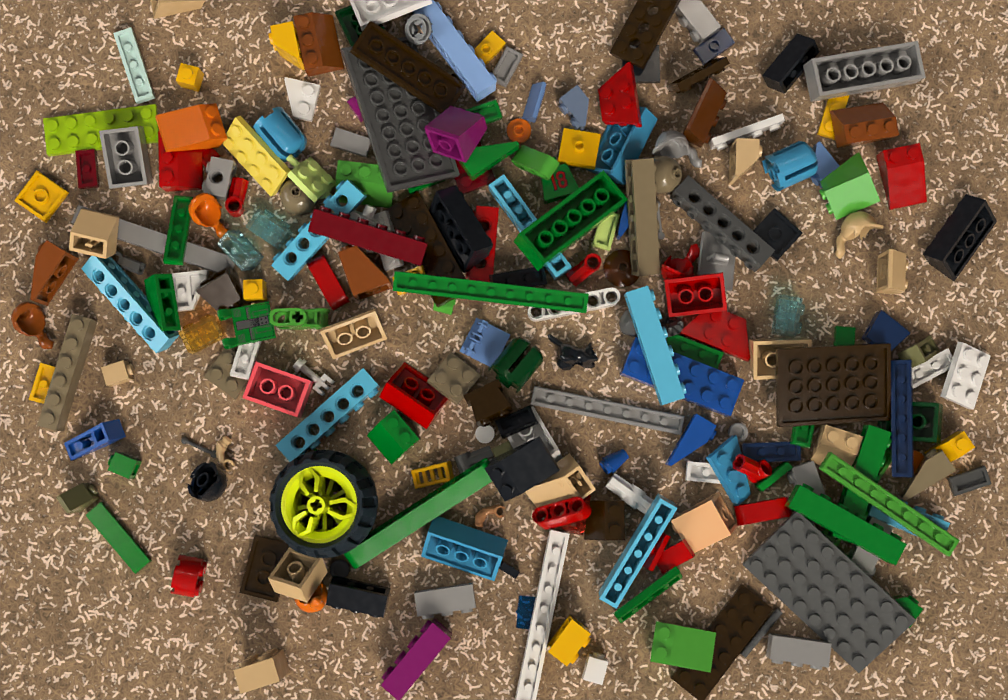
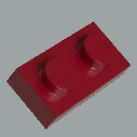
[75,149,100,189]

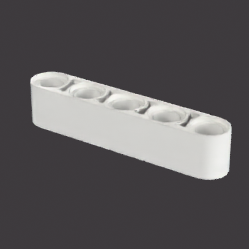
[528,288,620,322]

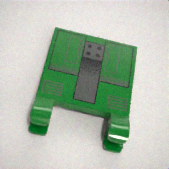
[217,301,276,349]

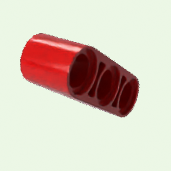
[306,255,350,311]
[532,496,592,530]
[734,496,792,526]

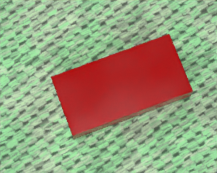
[657,539,695,574]

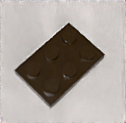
[667,57,730,94]
[239,535,290,602]

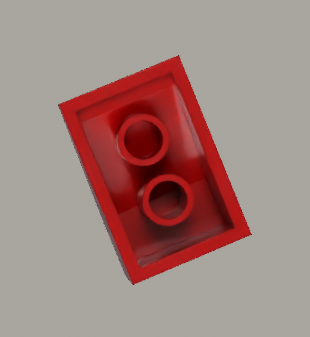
[876,143,927,210]

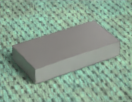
[492,46,523,88]
[330,127,371,158]

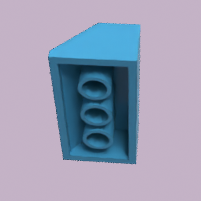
[586,106,658,185]
[421,516,508,581]

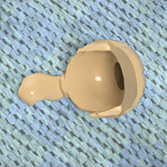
[835,211,884,259]

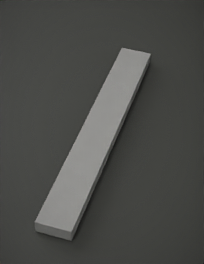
[530,386,685,435]

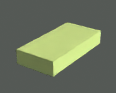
[592,213,620,251]

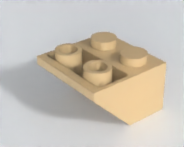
[69,208,119,259]

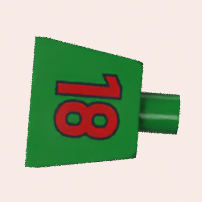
[541,156,579,205]

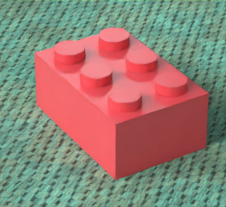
[242,362,314,418]

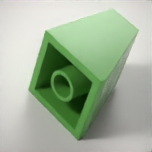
[819,153,880,220]

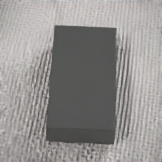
[947,466,992,496]

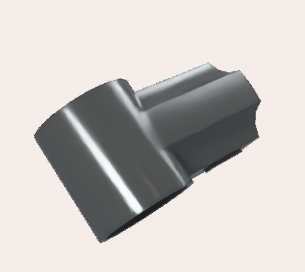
[454,446,494,473]

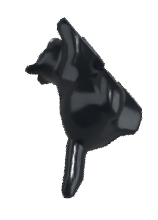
[547,334,598,370]

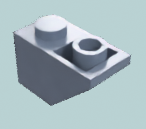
[558,85,589,131]

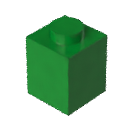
[108,452,142,479]

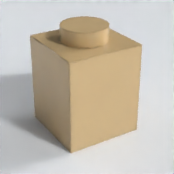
[101,360,135,387]

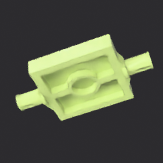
[286,154,336,203]

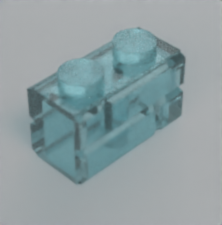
[246,209,293,251]
[217,230,264,271]
[771,295,805,338]

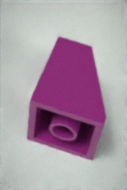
[424,106,487,163]

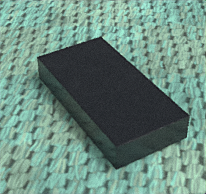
[495,405,538,439]

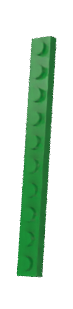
[393,271,589,313]

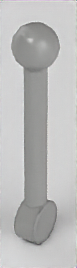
[657,201,665,240]

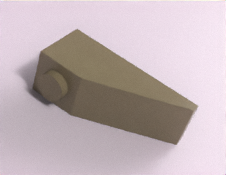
[901,448,956,502]

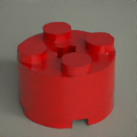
[170,554,208,598]

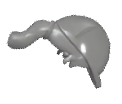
[652,130,702,168]

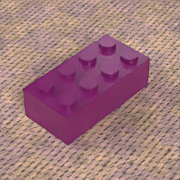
[380,618,452,700]

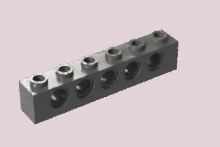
[669,175,775,272]

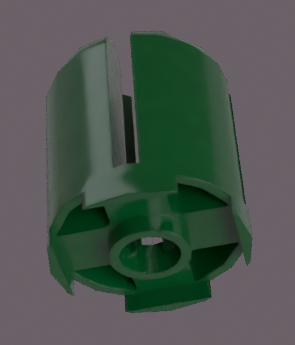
[488,337,543,393]

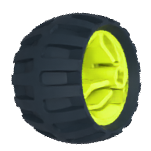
[269,450,378,558]

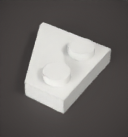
[284,77,321,122]
[171,270,209,312]

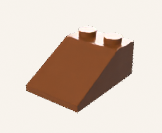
[30,240,79,306]

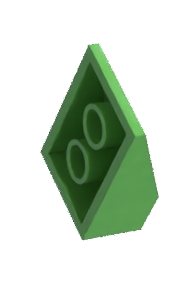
[650,621,716,673]

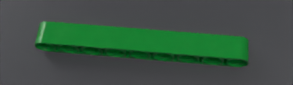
[344,458,492,569]

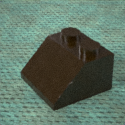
[584,500,625,541]

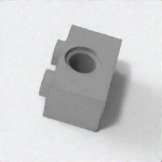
[202,156,238,200]

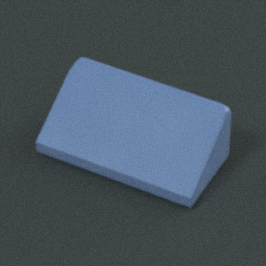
[522,82,546,123]

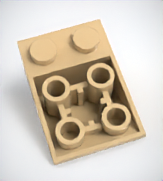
[525,453,596,508]

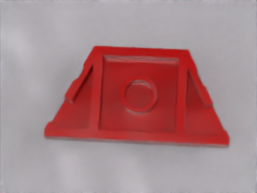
[598,62,642,127]
[679,311,750,362]

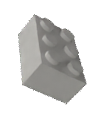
[99,126,153,189]

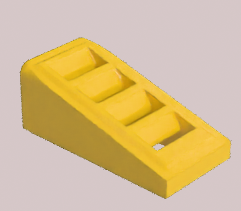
[411,461,454,489]

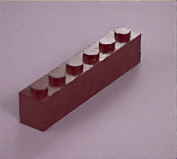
[308,206,429,266]

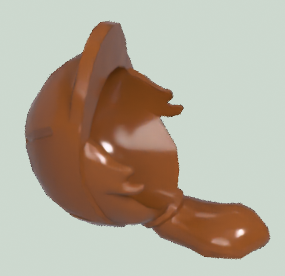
[11,302,55,349]

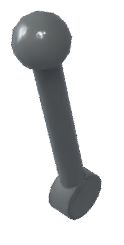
[181,437,217,458]

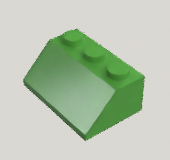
[336,160,394,208]

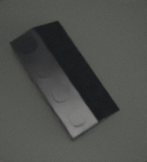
[429,185,493,273]
[923,194,997,281]

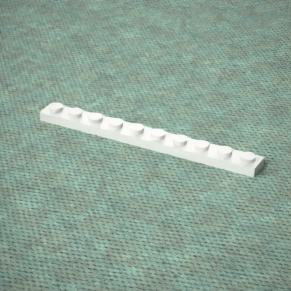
[515,529,570,700]

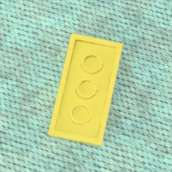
[222,115,291,197]

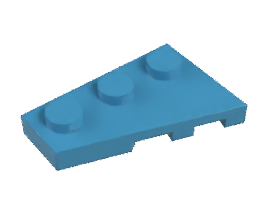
[706,435,751,506]

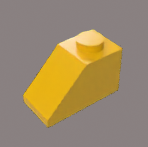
[924,431,975,462]

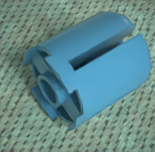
[253,107,307,162]
[762,141,818,192]

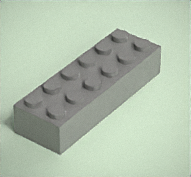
[803,41,926,102]

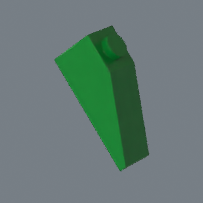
[459,141,519,181]
[144,274,181,331]

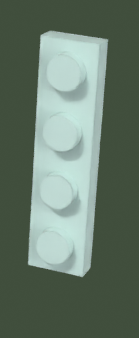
[113,27,155,104]

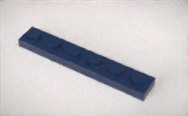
[891,360,914,477]

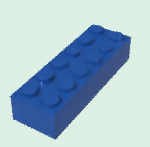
[620,337,744,417]

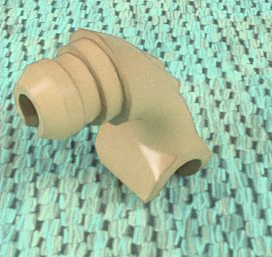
[216,436,235,472]

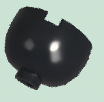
[187,462,228,502]

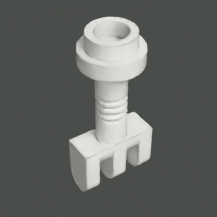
[292,358,335,396]

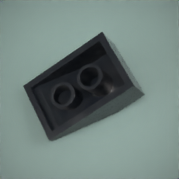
[485,436,560,501]

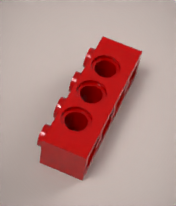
[466,205,499,282]

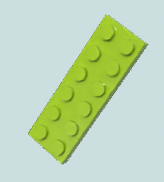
[43,104,159,157]

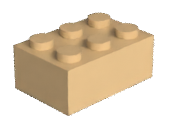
[233,647,290,694]

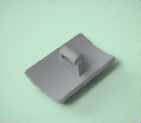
[697,231,737,291]

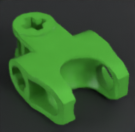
[270,308,330,330]

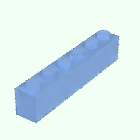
[412,0,497,102]

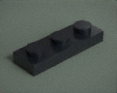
[489,266,547,287]

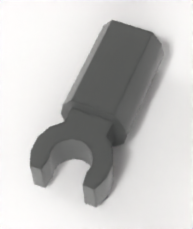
[115,252,146,275]

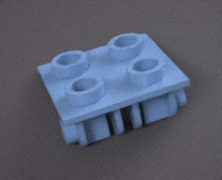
[459,318,510,367]

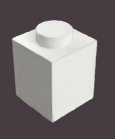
[582,652,608,685]

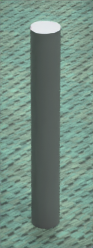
[740,608,783,658]

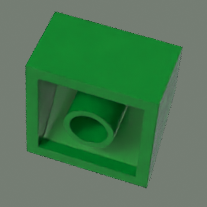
[367,410,421,465]

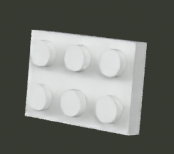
[940,342,991,410]

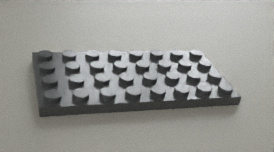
[341,37,460,193]
[743,511,916,673]

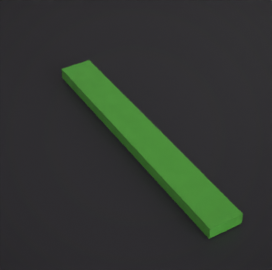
[818,452,960,557]

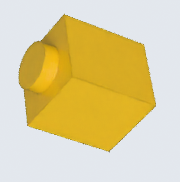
[176,63,204,92]
[243,279,267,302]

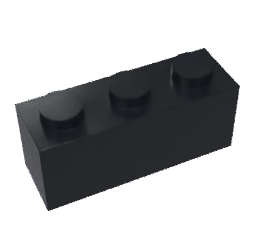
[762,33,820,94]
[326,575,391,618]

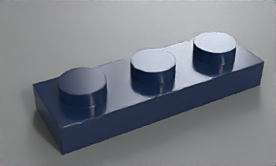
[741,442,801,462]

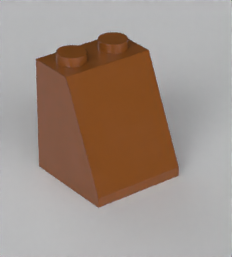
[338,245,393,301]

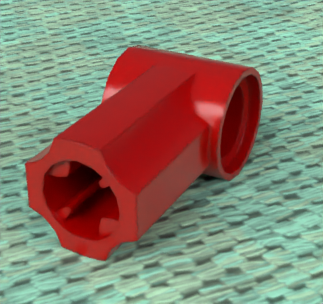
[225,177,249,217]
[565,253,601,287]
[732,454,772,483]

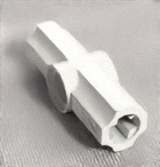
[605,473,654,514]

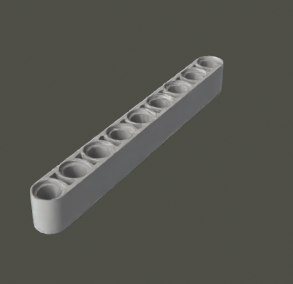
[71,205,237,273]

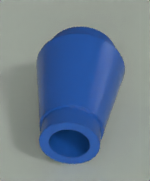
[599,449,629,475]

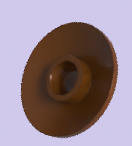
[604,250,640,287]

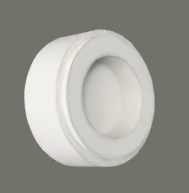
[475,425,495,443]

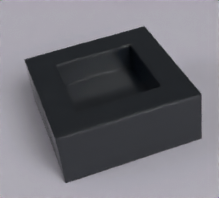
[499,561,520,579]

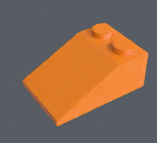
[155,104,227,152]

